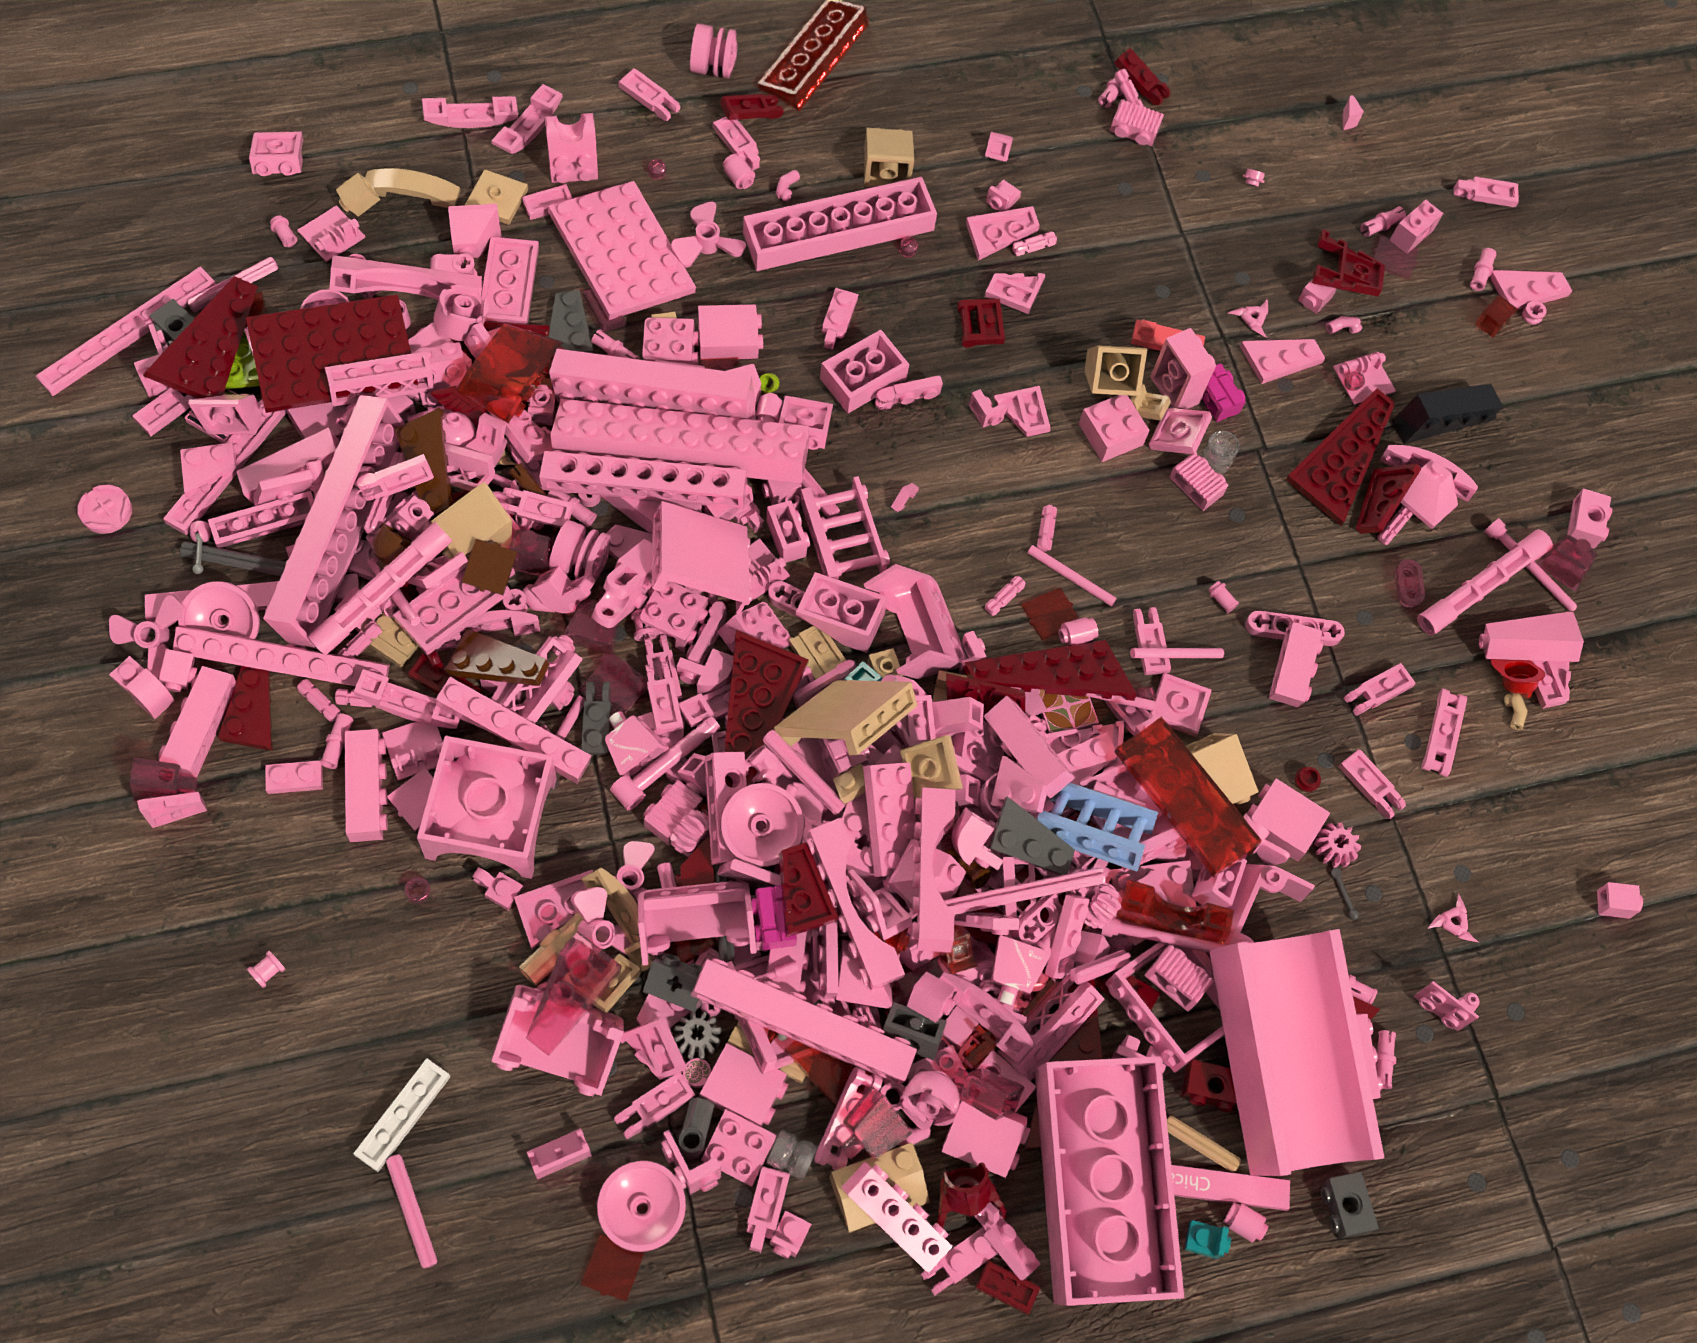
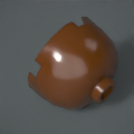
[371,523,413,569]

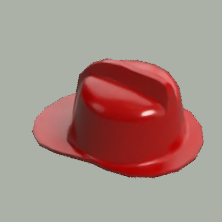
[1491,659,1545,699]

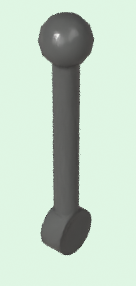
[1330,868,1359,920]

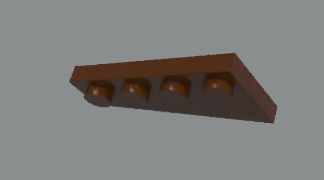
[394,408,453,520]
[445,629,550,686]

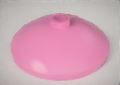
[178,581,260,640]
[721,783,804,867]
[597,1161,686,1252]

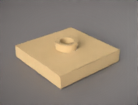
[465,169,528,225]
[900,735,963,802]

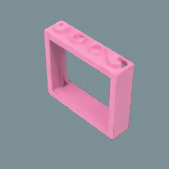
[1105,926,1225,1073]

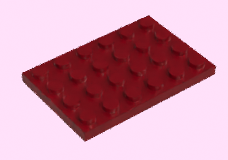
[246,295,418,413]

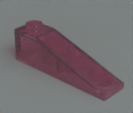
[526,931,622,1057]

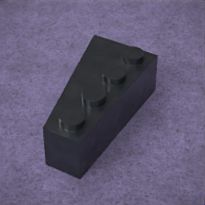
[1392,384,1504,444]

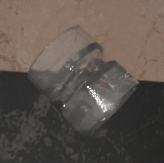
[1201,431,1240,475]
[766,1129,818,1181]

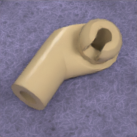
[1504,693,1528,730]

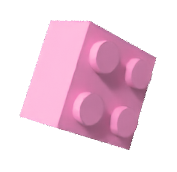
[1079,395,1150,462]

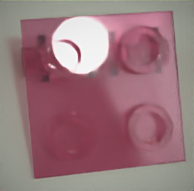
[578,653,648,715]

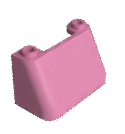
[491,985,624,1096]

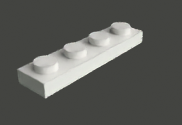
[354,1059,451,1172]

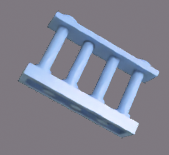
[1037,783,1158,871]

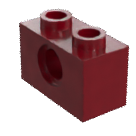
[1181,1059,1238,1112]

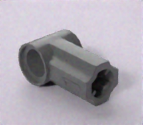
[679,1098,715,1160]

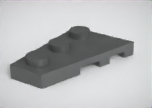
[545,290,593,363]
[988,797,1075,875]

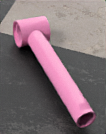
[610,716,721,811]

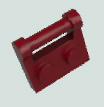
[957,299,1005,348]

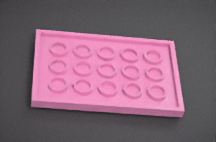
[548,181,696,320]

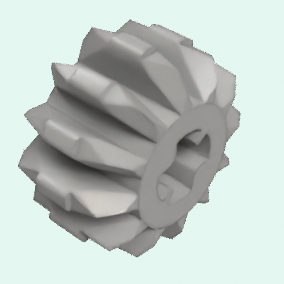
[674,1011,721,1059]

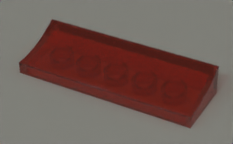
[758,0,869,112]
[1114,716,1262,877]

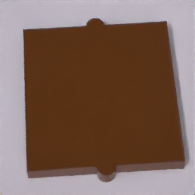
[462,539,518,596]

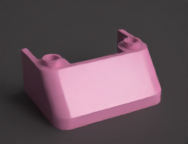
[864,564,967,679]
[1196,864,1315,960]
[638,881,756,965]

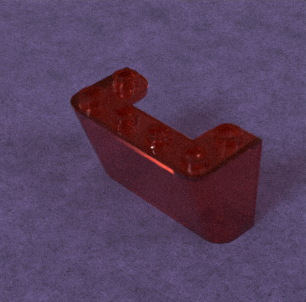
[456,323,565,424]

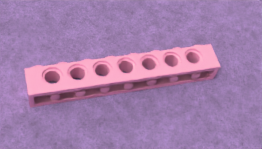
[539,450,747,509]

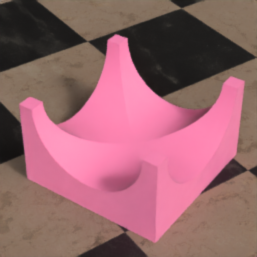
[417,736,557,879]

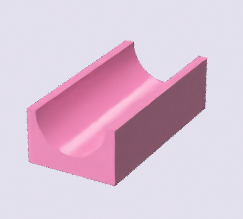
[1209,929,1384,1176]
[1035,1057,1184,1306]

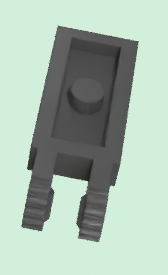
[581,681,612,755]

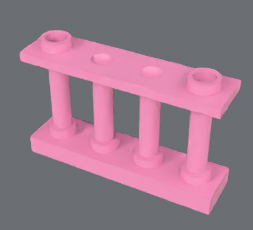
[800,476,890,580]

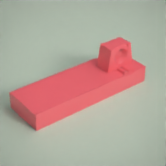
[1131,319,1205,351]

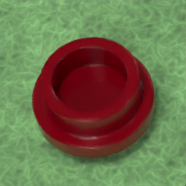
[1295,767,1321,792]

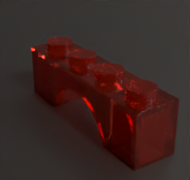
[1116,879,1234,944]

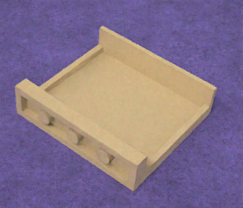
[774,680,918,755]

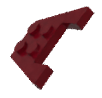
[1312,229,1385,297]

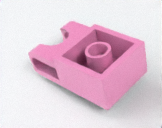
[545,113,598,183]
[592,539,654,628]
[838,793,879,885]

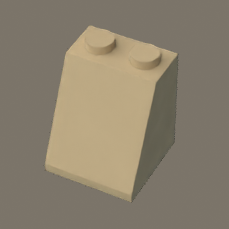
[864,128,914,188]
[1084,346,1147,396]
[431,482,512,560]
[1170,733,1259,814]

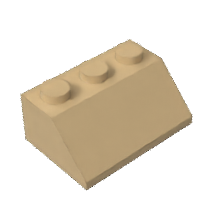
[829,1143,930,1233]

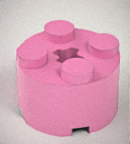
[433,285,489,341]

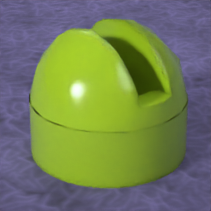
[759,373,780,393]

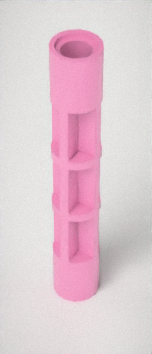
[307,522,453,655]
[1417,529,1553,636]

